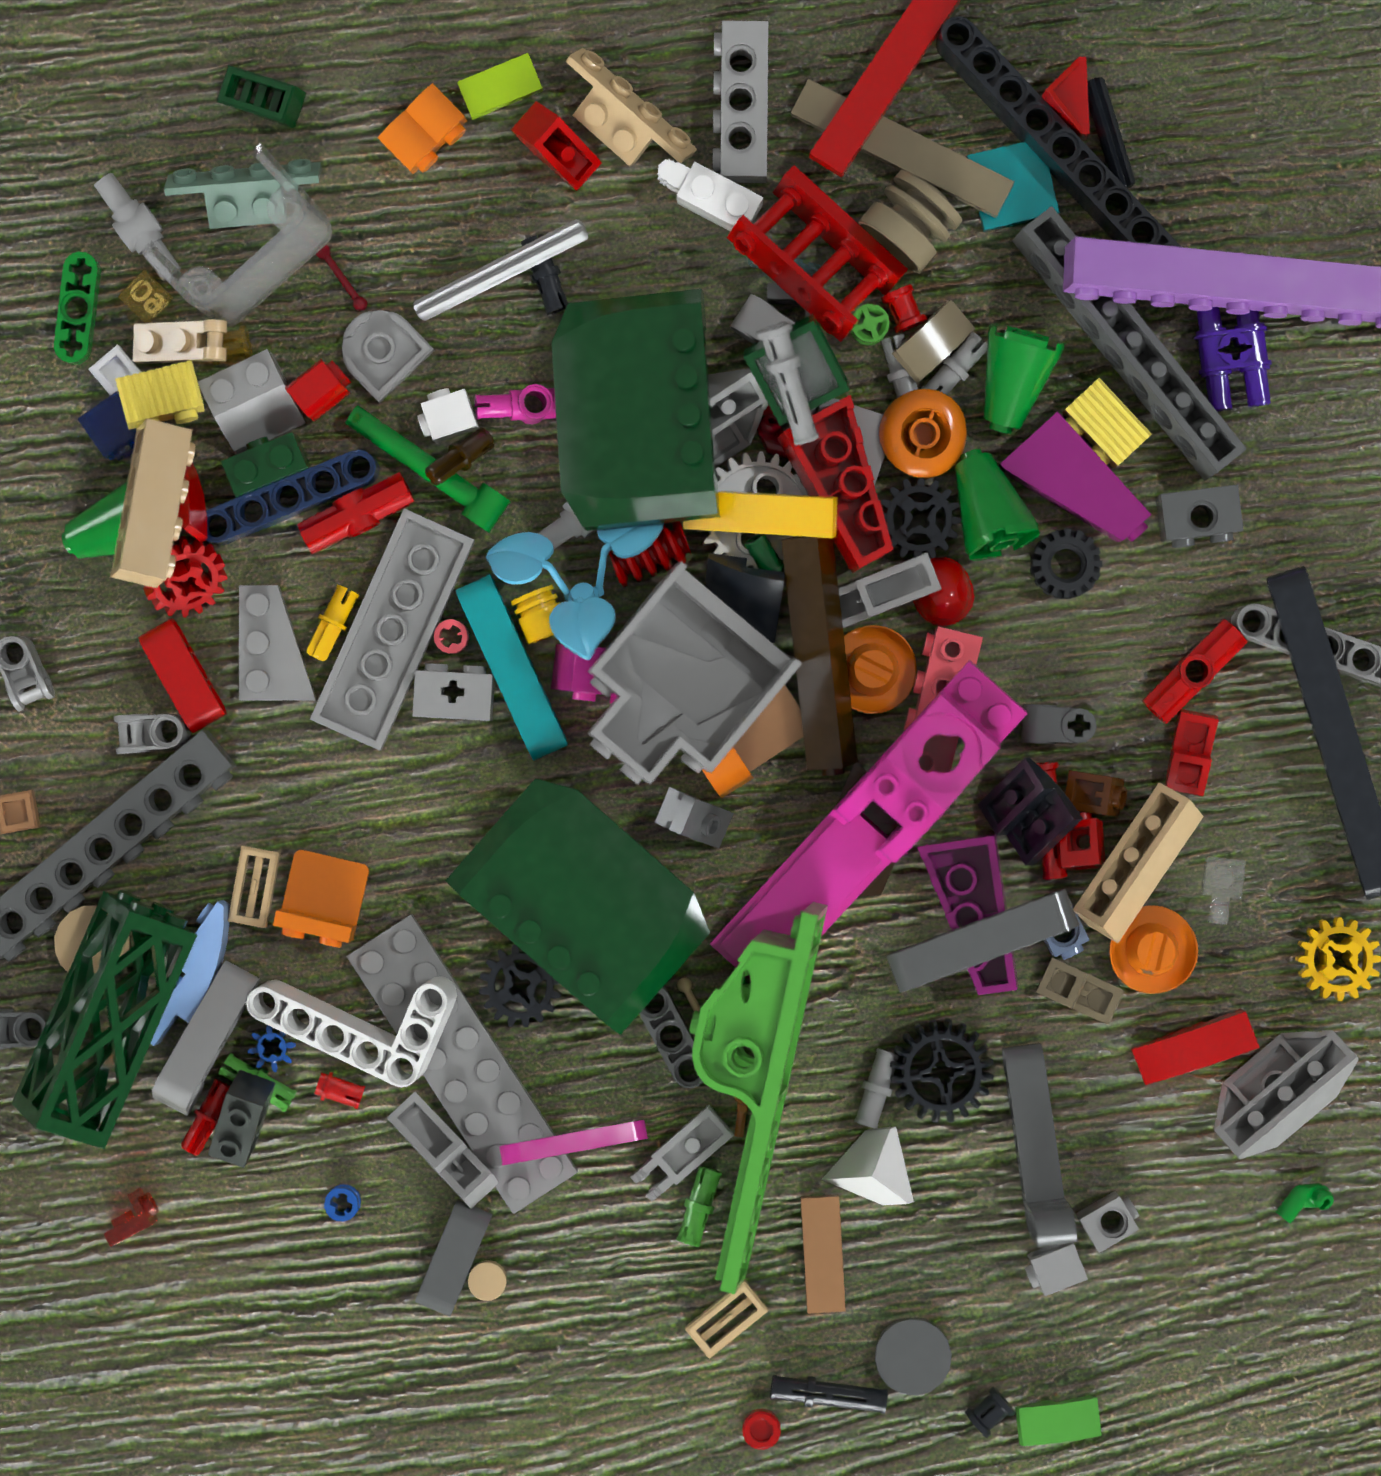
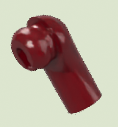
[757,414,789,460]

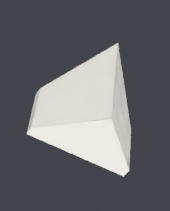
[821,1127,914,1205]

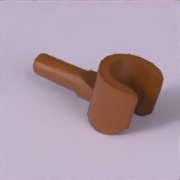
[733,1096,749,1137]

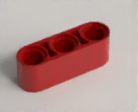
[138,618,227,733]

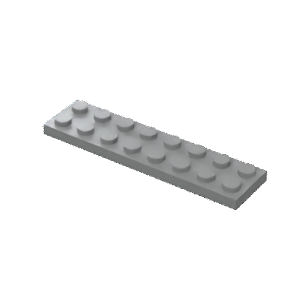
[346,914,578,1214]

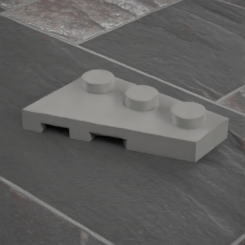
[239,585,318,701]

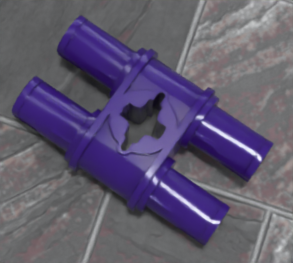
[1194,307,1272,412]

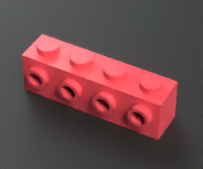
[904,626,983,773]

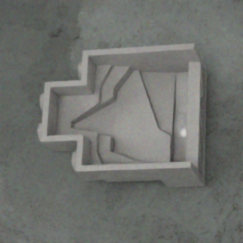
[587,561,802,785]

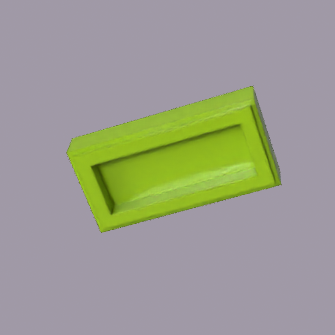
[457,53,543,120]

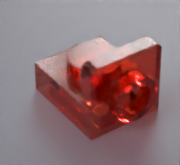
[103,1187,159,1247]

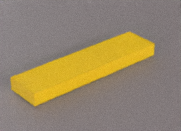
[683,491,837,538]

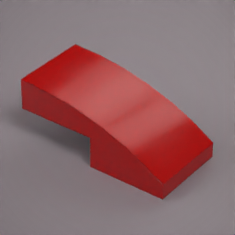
[1165,709,1219,796]

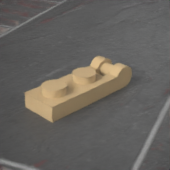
[133,319,227,364]

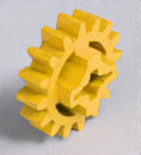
[1295,916,1381,1001]

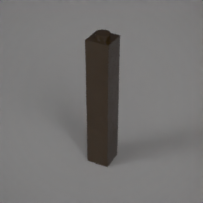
[781,536,858,776]

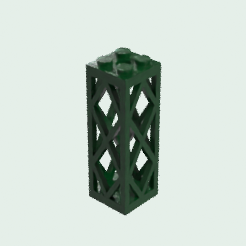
[11,890,197,1149]

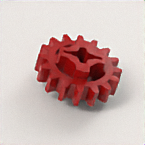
[143,536,227,618]

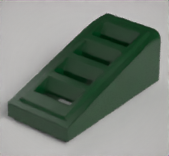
[216,65,306,128]

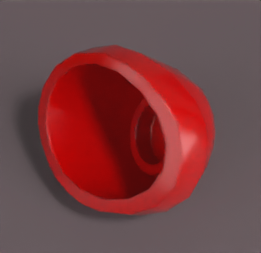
[913,557,975,627]

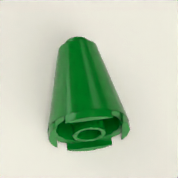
[984,323,1065,434]
[955,449,1040,561]
[62,481,174,559]

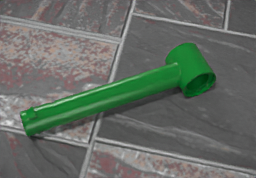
[345,405,511,533]

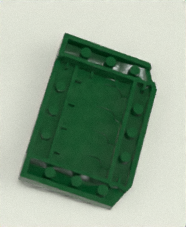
[552,288,720,531]
[445,778,710,1035]

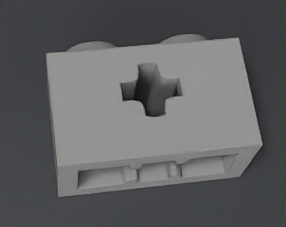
[413,663,495,721]

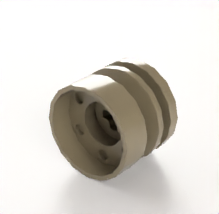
[858,170,963,274]

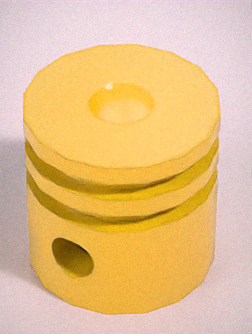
[511,585,560,645]

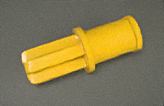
[306,584,360,661]

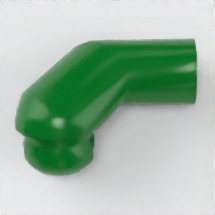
[1275,1183,1334,1224]

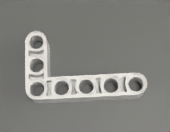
[246,976,457,1087]

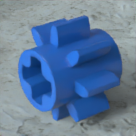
[248,1025,296,1073]

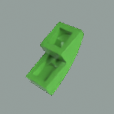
[1015,1395,1102,1446]

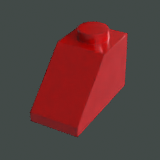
[511,101,602,191]

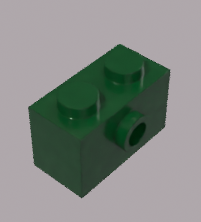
[221,432,311,498]

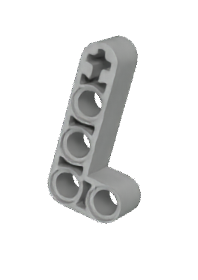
[152,961,260,1116]

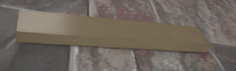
[791,79,1014,218]

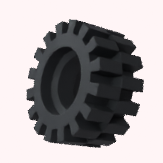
[1030,529,1102,599]

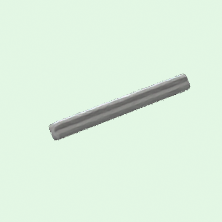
[413,219,588,321]

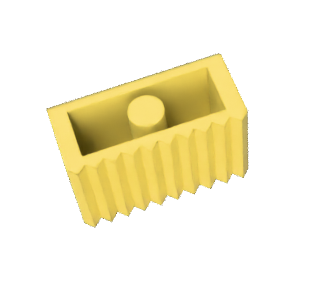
[115,360,205,430]
[1062,378,1152,468]

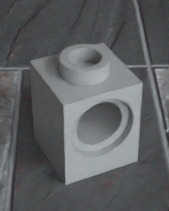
[1075,1191,1139,1253]
[1024,1242,1088,1296]

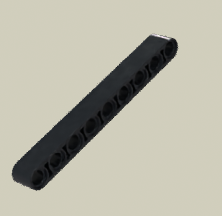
[936,16,1181,247]
[1266,566,1381,900]

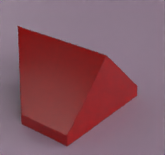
[1042,56,1090,141]

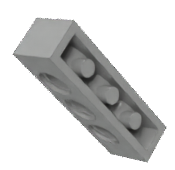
[713,21,768,183]

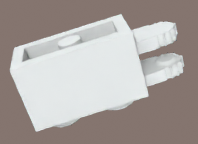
[657,159,763,231]

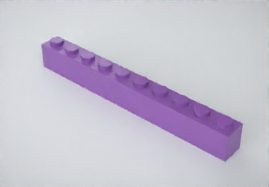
[1063,237,1381,328]

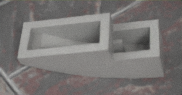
[838,553,942,628]
[387,1092,499,1209]

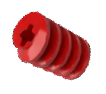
[609,521,692,587]

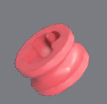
[434,619,469,654]

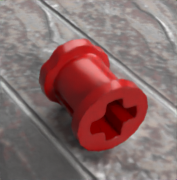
[881,284,928,334]

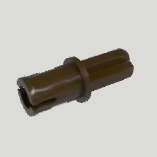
[425,427,495,485]

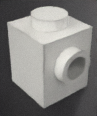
[417,388,479,444]

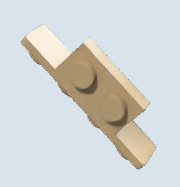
[566,48,697,166]

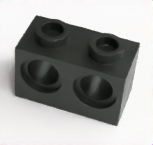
[208,1070,276,1168]

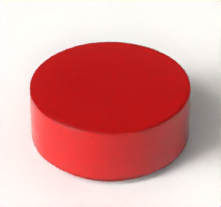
[742,1408,781,1450]

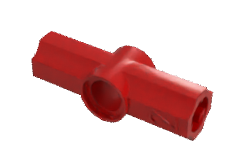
[297,472,415,554]
[1142,619,1248,724]

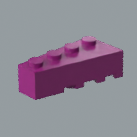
[917,834,1019,995]

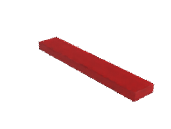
[809,0,961,178]

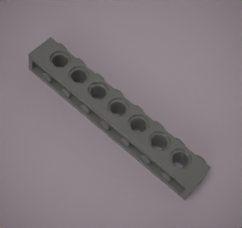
[1012,206,1247,481]
[0,730,237,962]

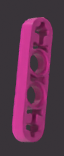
[499,1120,648,1166]

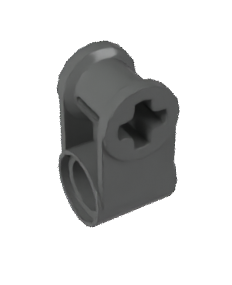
[1021,704,1097,744]
[0,1008,50,1049]

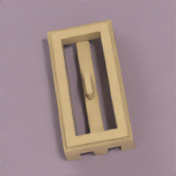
[228,845,281,928]
[685,1279,769,1359]

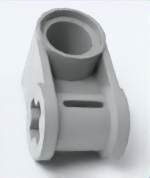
[730,294,795,344]
[0,635,55,712]
[114,714,191,754]

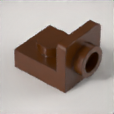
[1065,770,1127,817]

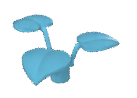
[486,523,664,660]

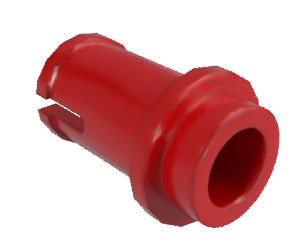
[314,1071,365,1110]

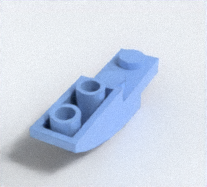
[150,900,230,1046]

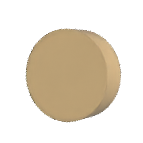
[468,1260,507,1301]

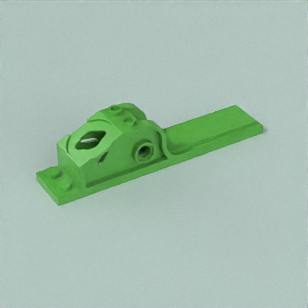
[690,902,828,1294]

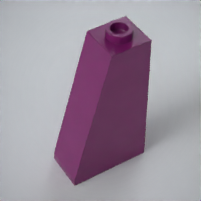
[999,411,1152,543]

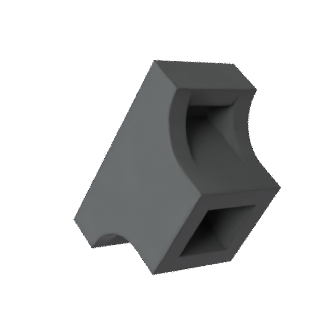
[654,787,734,848]

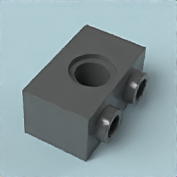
[1155,484,1244,548]

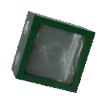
[744,314,850,426]

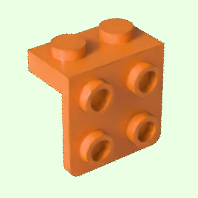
[273,850,369,948]

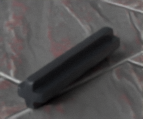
[1088,77,1135,189]

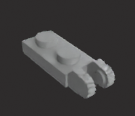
[630,1104,734,1202]

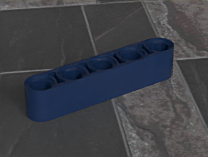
[206,450,380,545]

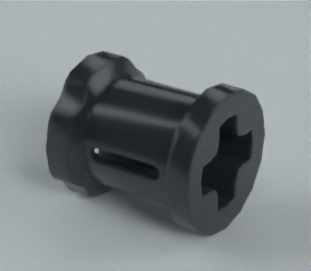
[965,1386,1016,1438]

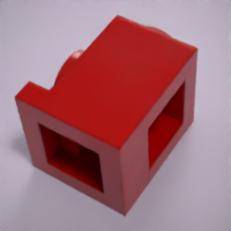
[1059,812,1106,871]

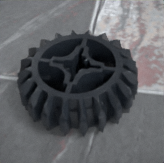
[890,1018,994,1123]

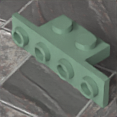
[164,159,322,229]

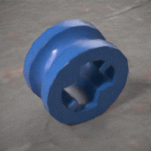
[324,1184,361,1222]

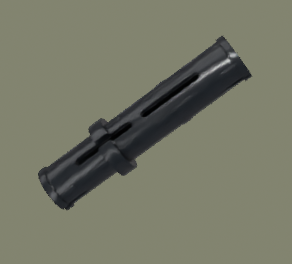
[770,1375,888,1414]

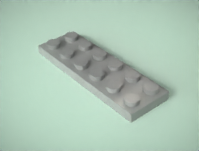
[310,509,475,751]

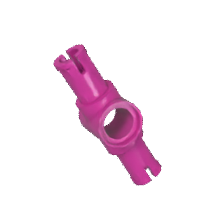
[474,384,556,424]

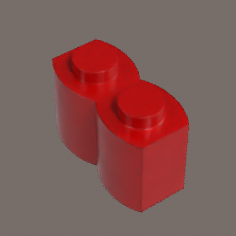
[285,359,352,422]

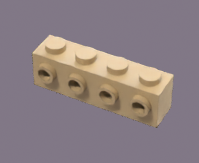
[110,418,195,588]
[1073,782,1204,943]

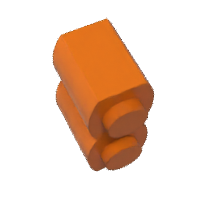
[378,83,467,174]

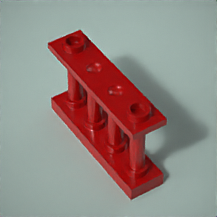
[726,165,908,342]

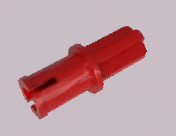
[181,1079,230,1156]

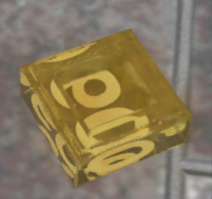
[118,269,174,323]

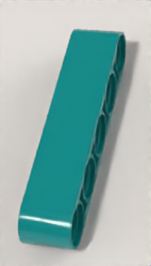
[455,574,569,761]

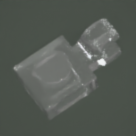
[1201,856,1246,925]

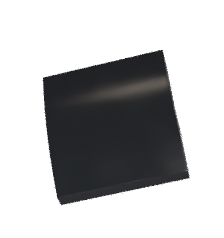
[705,553,785,643]
[978,758,1083,866]

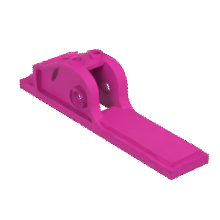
[710,660,1028,981]

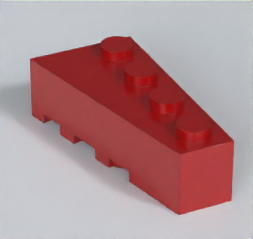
[777,394,894,573]

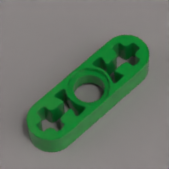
[54,252,101,365]

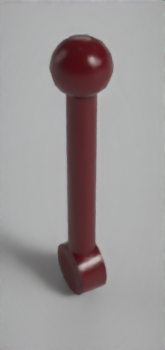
[315,243,368,311]

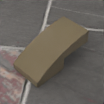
[892,300,975,383]
[1036,957,1125,1025]

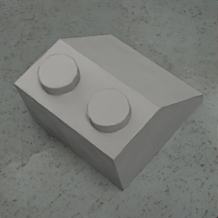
[198,349,307,455]

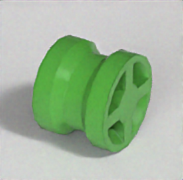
[851,304,890,346]

